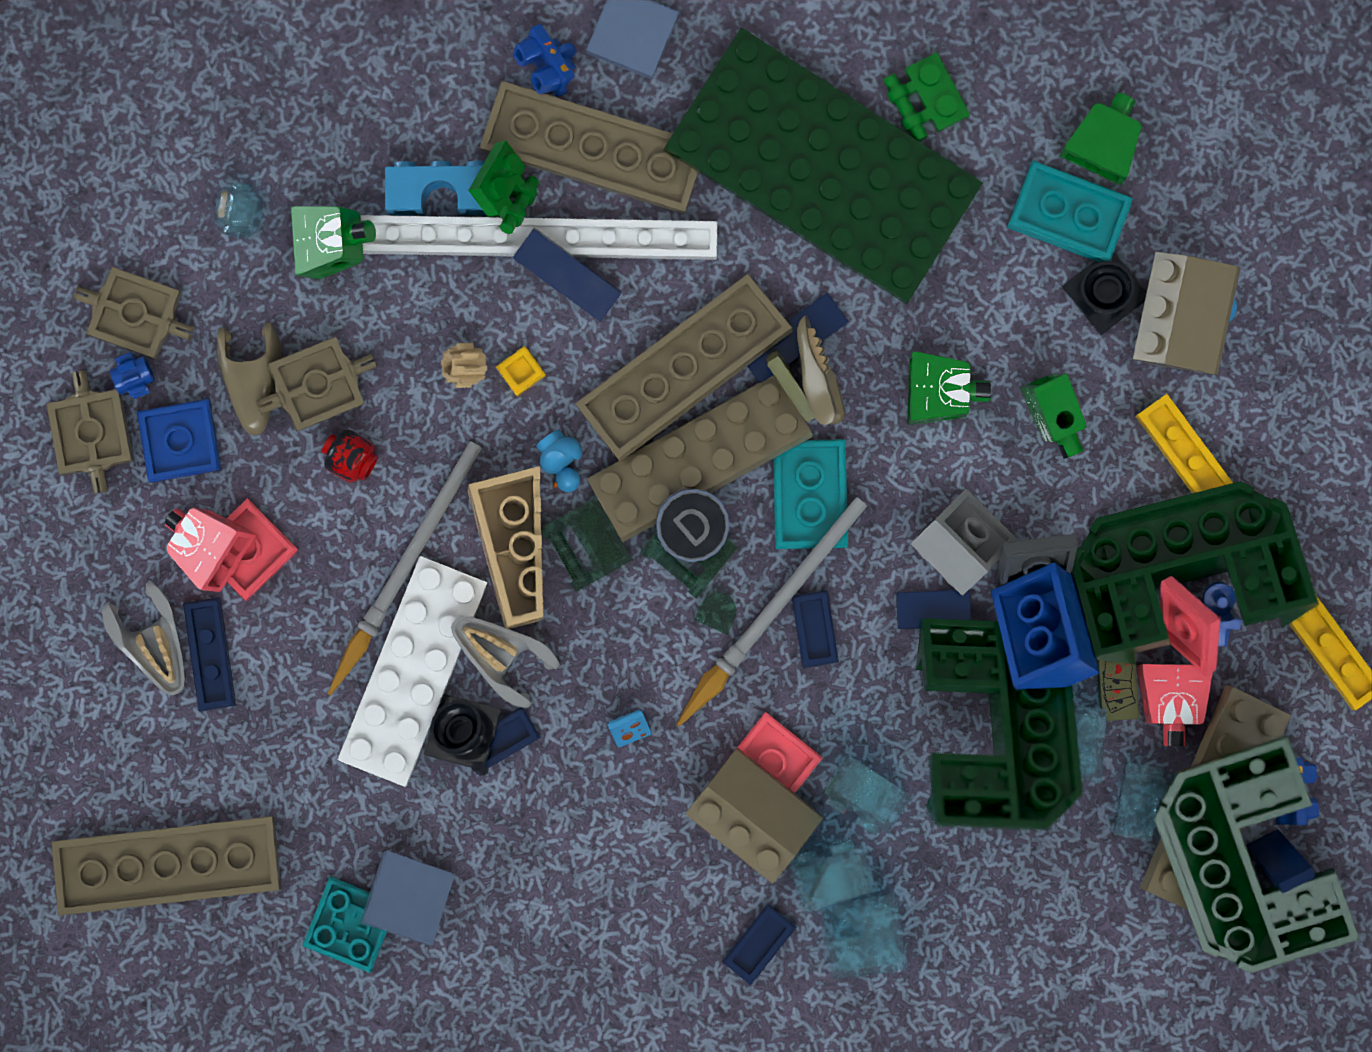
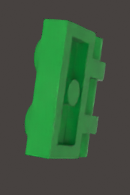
[883,52,970,142]
[468,140,539,234]

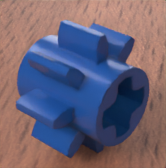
[110,352,155,399]

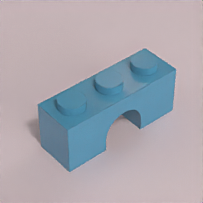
[385,160,487,216]

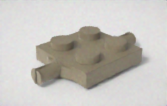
[73,267,195,360]
[256,337,376,432]
[46,371,134,494]

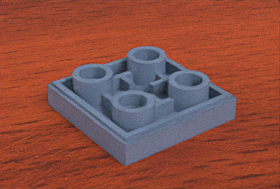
[586,0,679,80]
[361,850,455,946]

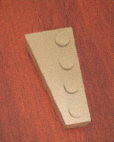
[467,466,543,629]

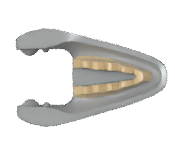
[102,581,185,695]
[451,616,560,708]

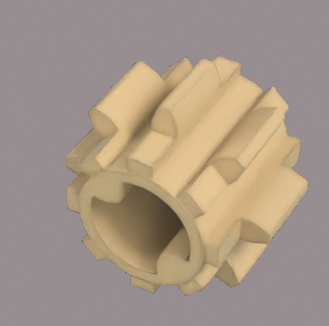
[441,343,487,388]

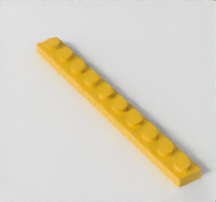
[1135,394,1372,711]

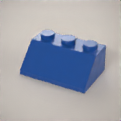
[991,562,1099,689]

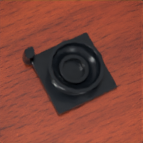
[1062,253,1147,336]
[424,694,503,776]

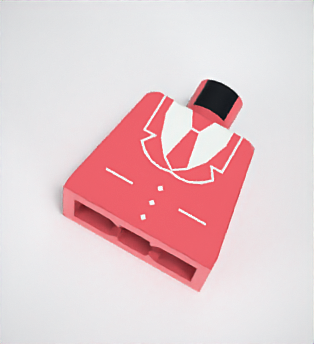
[165,507,256,592]
[1137,664,1213,746]

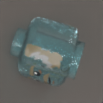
[214,183,264,238]

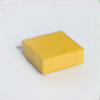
[496,346,546,397]

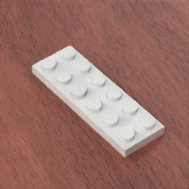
[338,556,488,787]

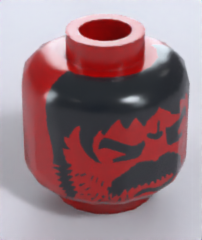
[321,429,378,483]

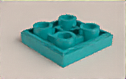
[302,876,387,973]

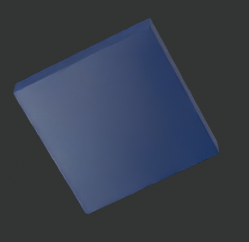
[137,399,221,483]

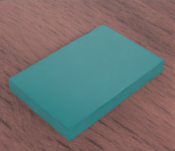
[1007,160,1133,262]
[773,439,848,550]

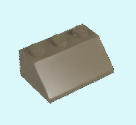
[1133,252,1241,375]
[685,748,824,884]

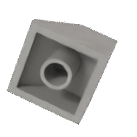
[911,488,1018,596]

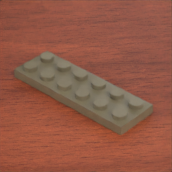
[479,81,699,214]
[575,274,793,462]
[587,375,813,543]
[1140,685,1291,910]
[51,816,281,916]

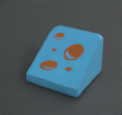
[608,710,651,748]

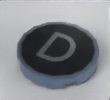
[656,488,729,562]

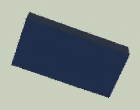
[791,590,839,668]
[896,590,971,629]
[475,707,541,775]
[1246,830,1315,894]
[722,904,797,985]

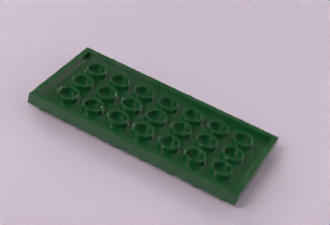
[664,28,983,304]

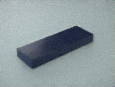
[512,227,622,322]
[747,293,849,383]
[183,597,237,712]

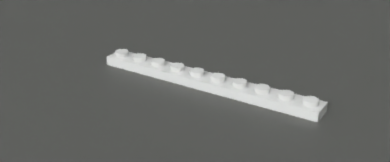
[360,215,717,260]

